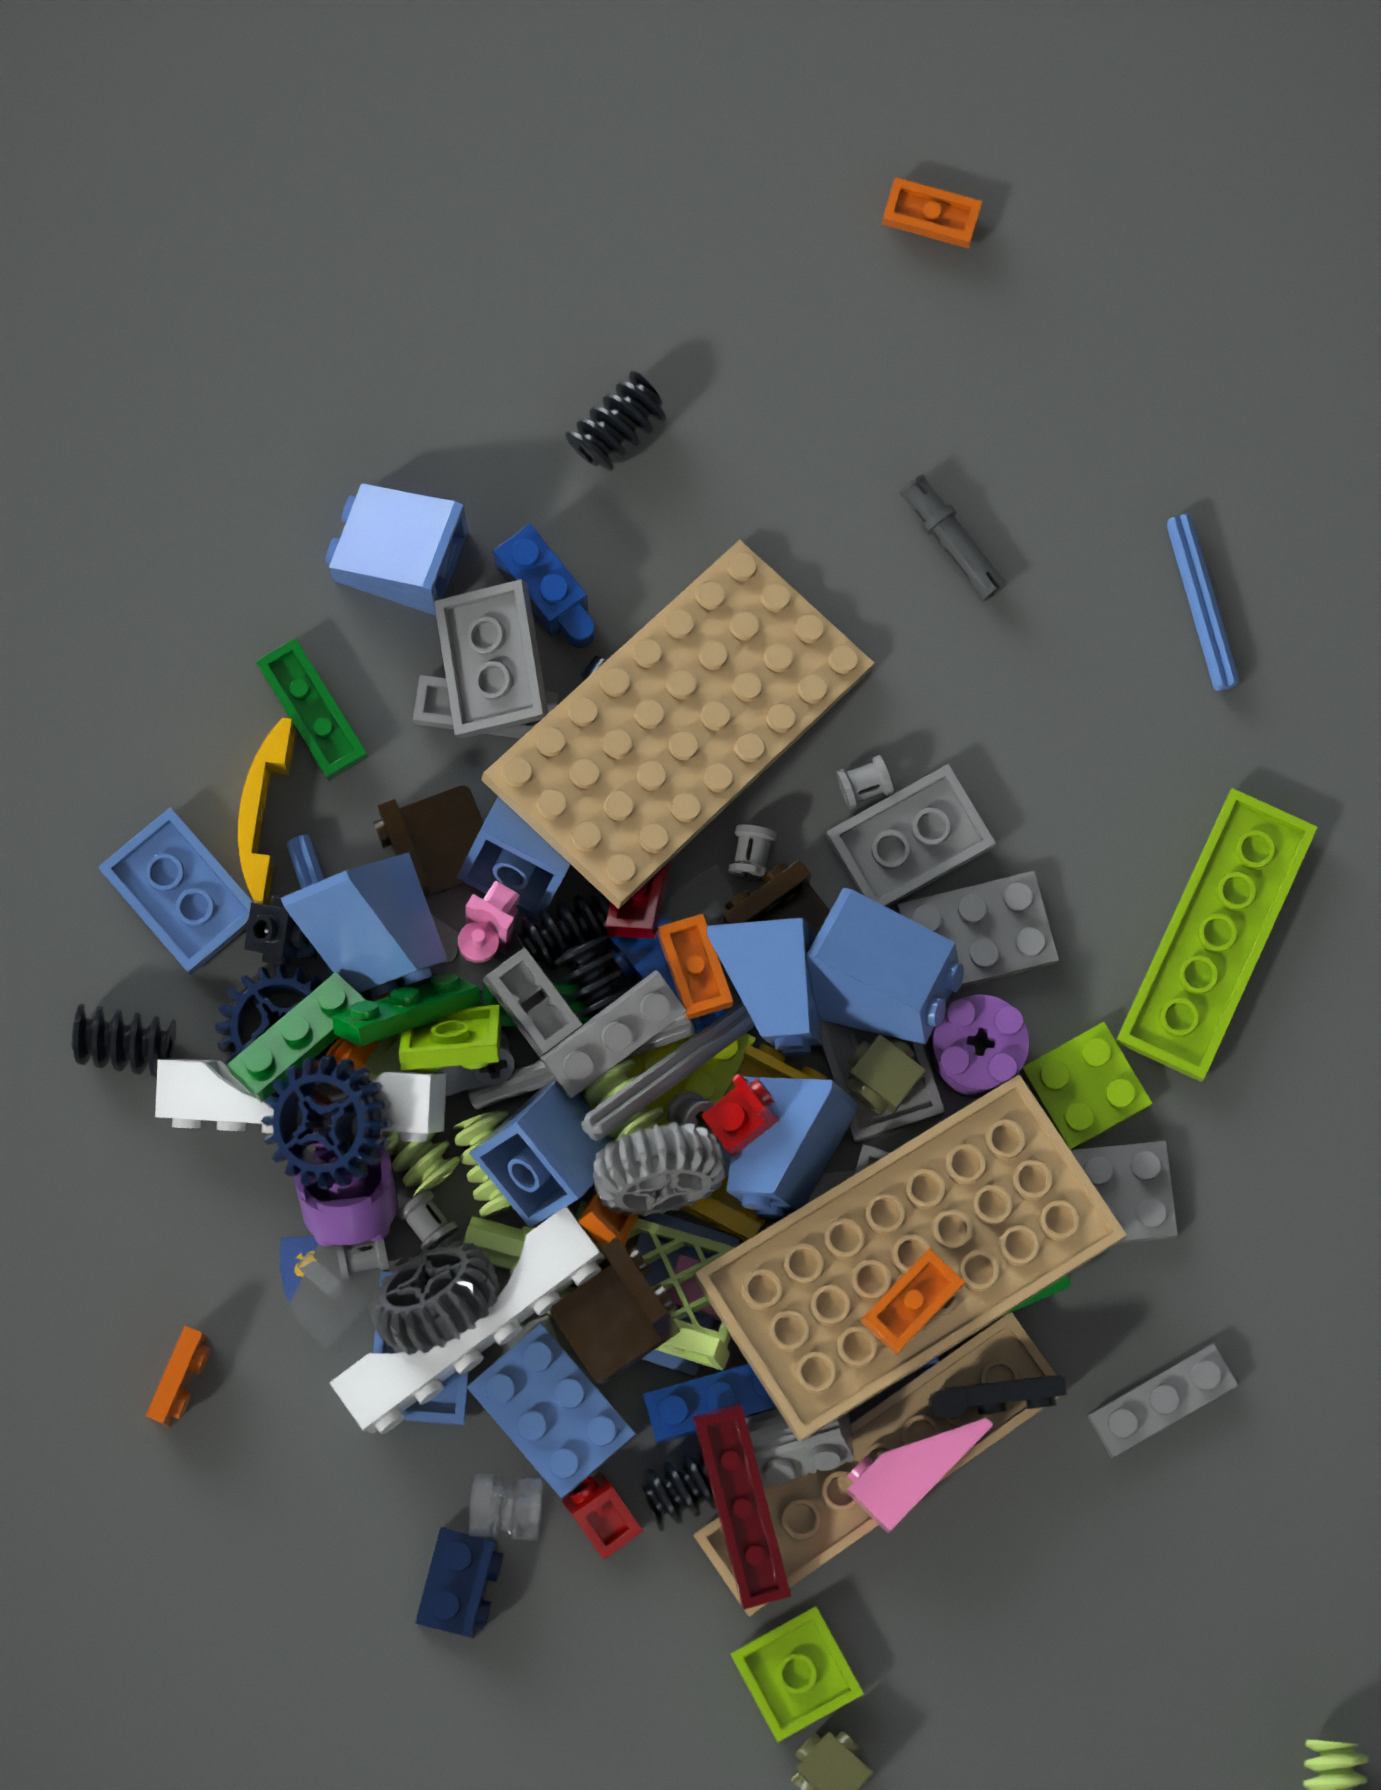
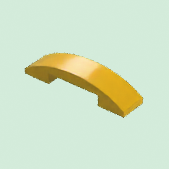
[238,718,296,903]

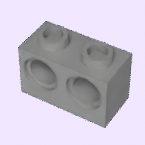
[482,947,583,1057]

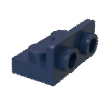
[415,1527,504,1638]

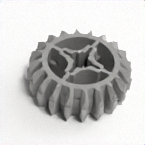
[592,1122,725,1217]

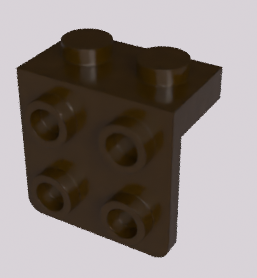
[373,785,483,898]
[723,859,830,936]
[550,1237,681,1384]

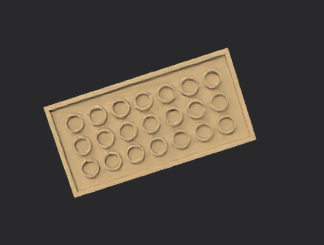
[481,540,875,909]
[693,1074,1127,1443]

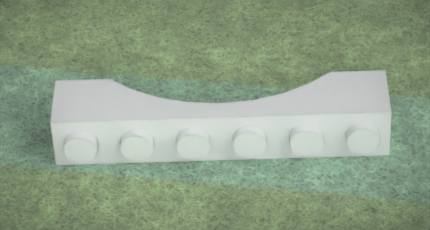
[155,1058,447,1142]
[330,1206,607,1434]

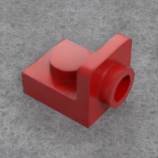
[701,1073,779,1156]
[562,1473,643,1560]

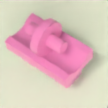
[458,881,520,963]

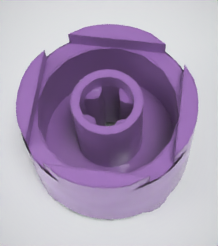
[930,995,1029,1098]
[294,1142,398,1246]

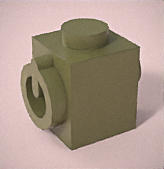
[845,1035,926,1115]
[790,1731,873,1790]

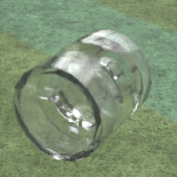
[469,1473,543,1541]

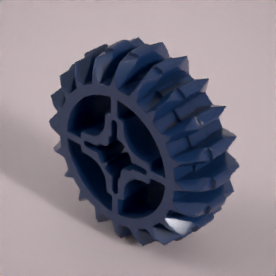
[215,965,337,1093]
[261,1056,394,1189]

